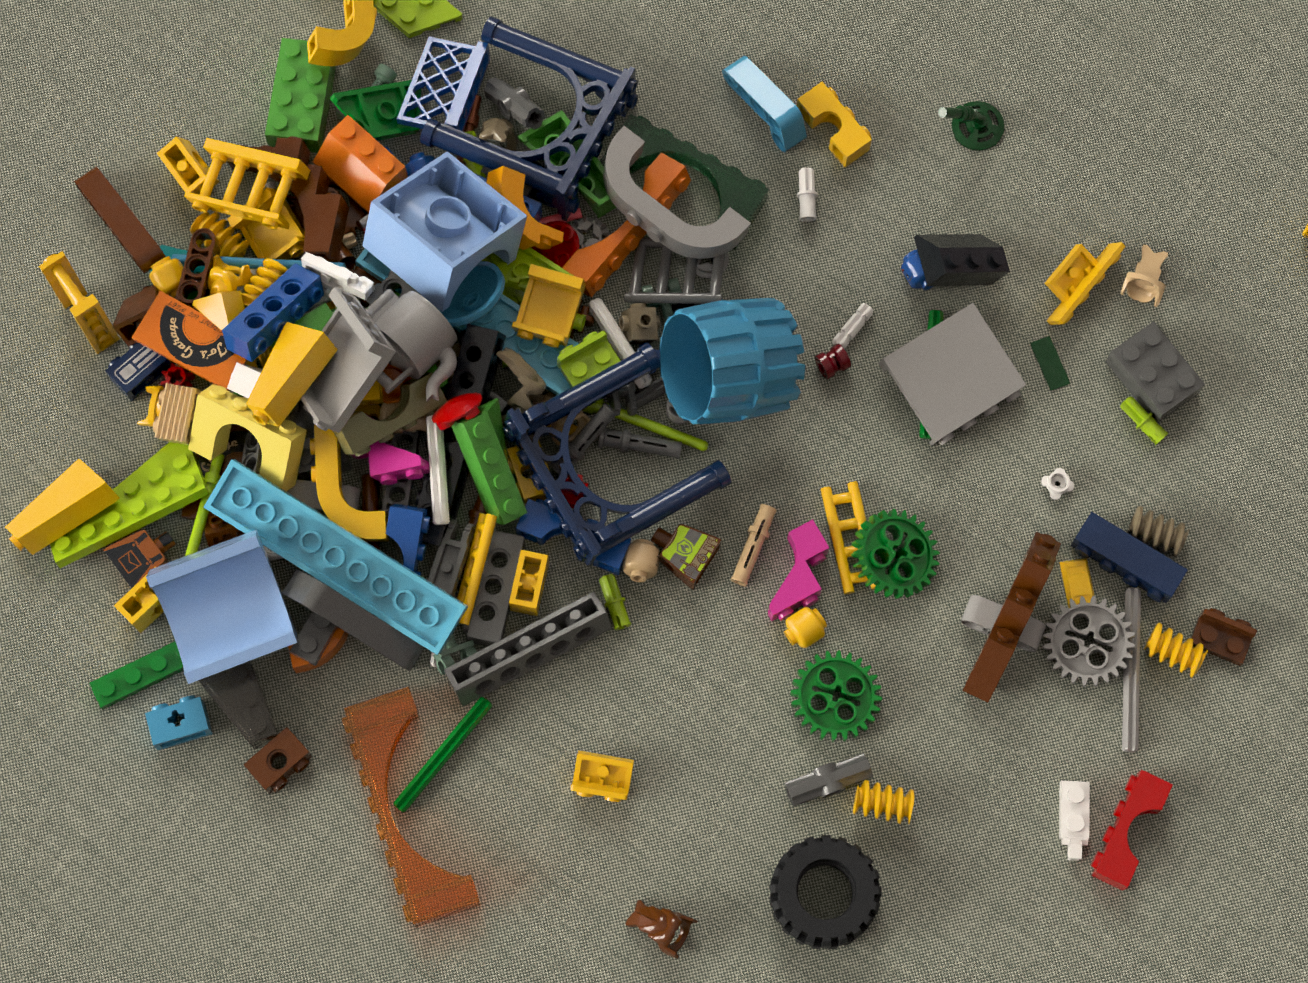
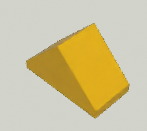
[192,290,245,330]

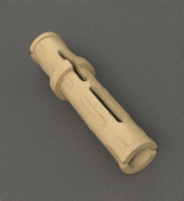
[730,504,777,587]

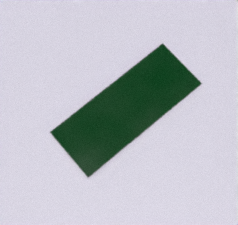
[1030,336,1071,391]

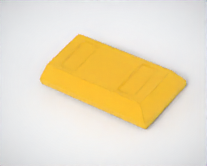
[1059,558,1095,608]

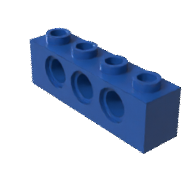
[222,263,324,362]

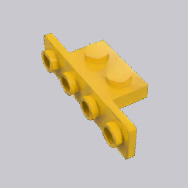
[1044,242,1126,325]

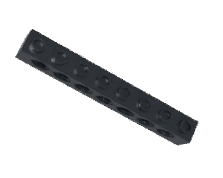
[416,324,506,546]

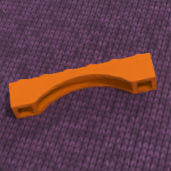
[562,152,691,298]

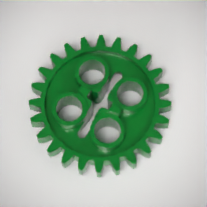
[851,509,940,599]
[790,650,882,742]

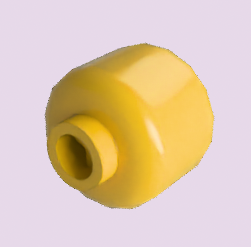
[149,256,183,298]
[784,607,827,648]

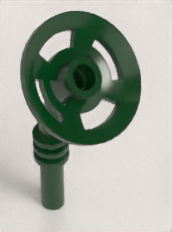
[938,101,1004,151]

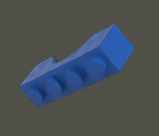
[516,499,631,575]
[374,503,430,616]

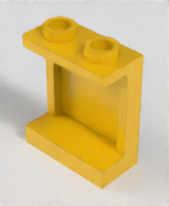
[227,187,305,260]
[512,264,586,348]

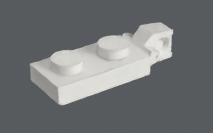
[301,252,374,300]
[1059,780,1090,861]

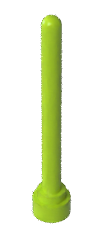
[583,399,709,451]

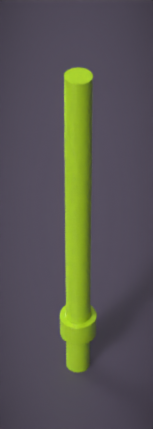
[185,454,225,556]

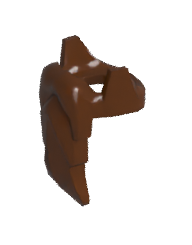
[625,900,698,959]

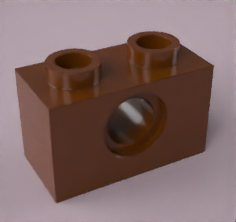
[243,727,312,794]

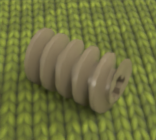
[1127,506,1190,557]

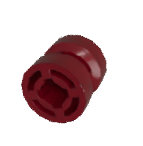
[814,344,851,380]

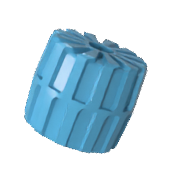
[659,298,805,425]

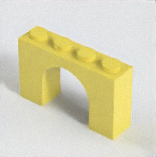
[188,384,307,492]

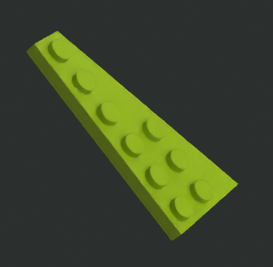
[50,442,210,569]

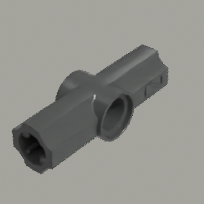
[483,77,545,130]
[784,754,873,807]

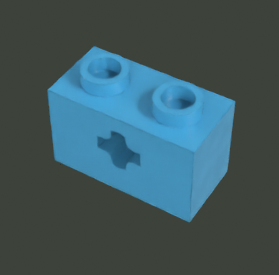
[145,695,213,750]

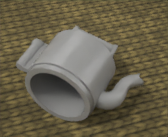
[365,289,457,402]

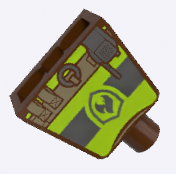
[651,524,721,590]

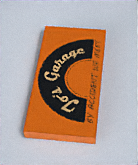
[132,291,248,391]

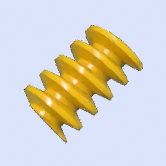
[190,212,250,257]
[241,258,288,308]
[1144,623,1208,678]
[852,780,915,824]

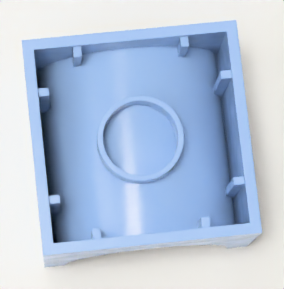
[362,151,527,312]
[146,529,297,684]

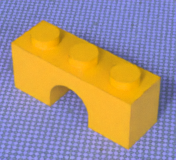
[796,81,872,168]

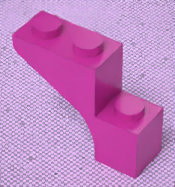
[350,413,430,485]
[768,519,829,621]

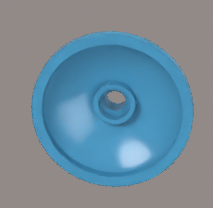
[436,261,505,327]

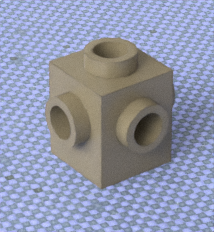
[619,303,660,344]

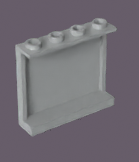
[301,287,396,433]
[878,303,1026,445]

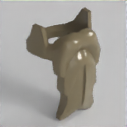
[478,118,518,151]
[496,347,546,410]

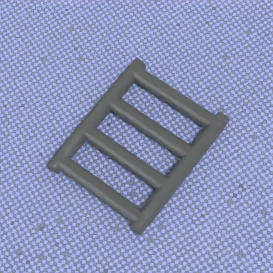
[624,237,725,304]

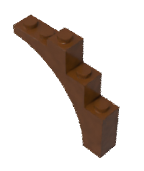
[227,136,349,262]
[963,532,1061,703]

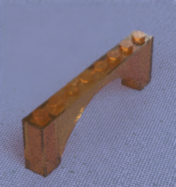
[341,686,481,928]

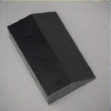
[914,234,1010,286]

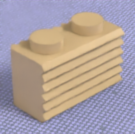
[153,383,202,445]

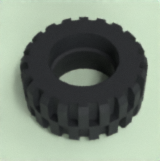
[769,835,882,950]

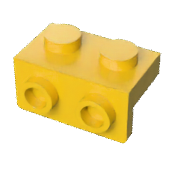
[571,750,634,802]

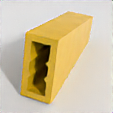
[246,322,338,427]
[5,459,120,555]

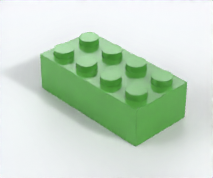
[265,38,336,153]

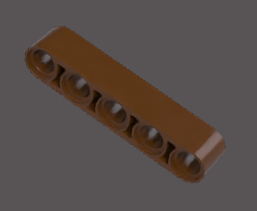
[74,166,166,274]
[175,228,221,313]

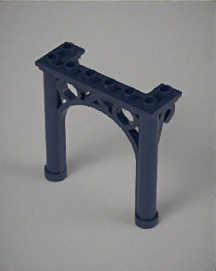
[420,16,638,222]
[502,343,732,567]

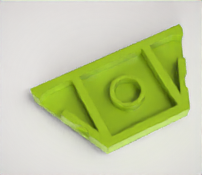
[373,0,463,38]

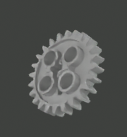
[1043,596,1135,687]

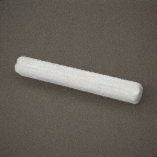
[588,298,652,389]
[426,415,450,525]

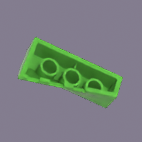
[518,110,617,218]
[452,398,527,525]

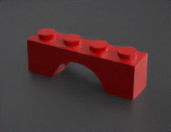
[1091,770,1173,891]

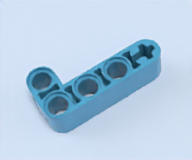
[722,56,807,153]

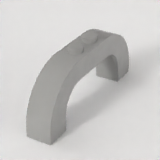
[603,126,751,259]

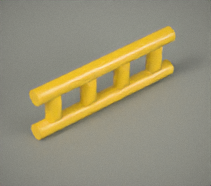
[820,481,876,595]
[457,513,497,625]

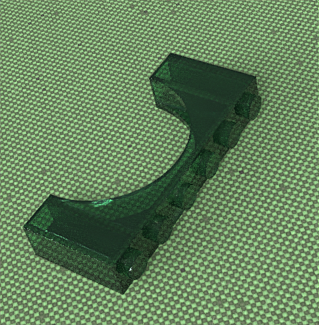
[600,113,769,250]

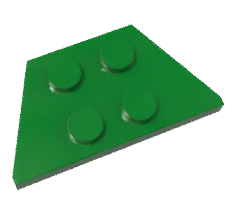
[330,79,422,141]

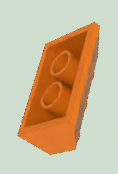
[313,115,408,213]

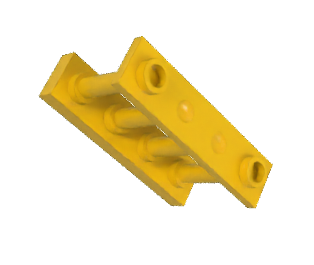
[184,138,311,230]
[39,251,120,354]

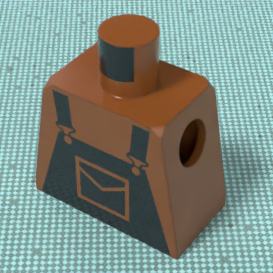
[103,530,176,589]

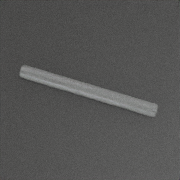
[1122,588,1141,752]

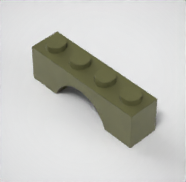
[333,372,447,457]

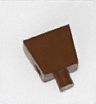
[112,285,159,347]

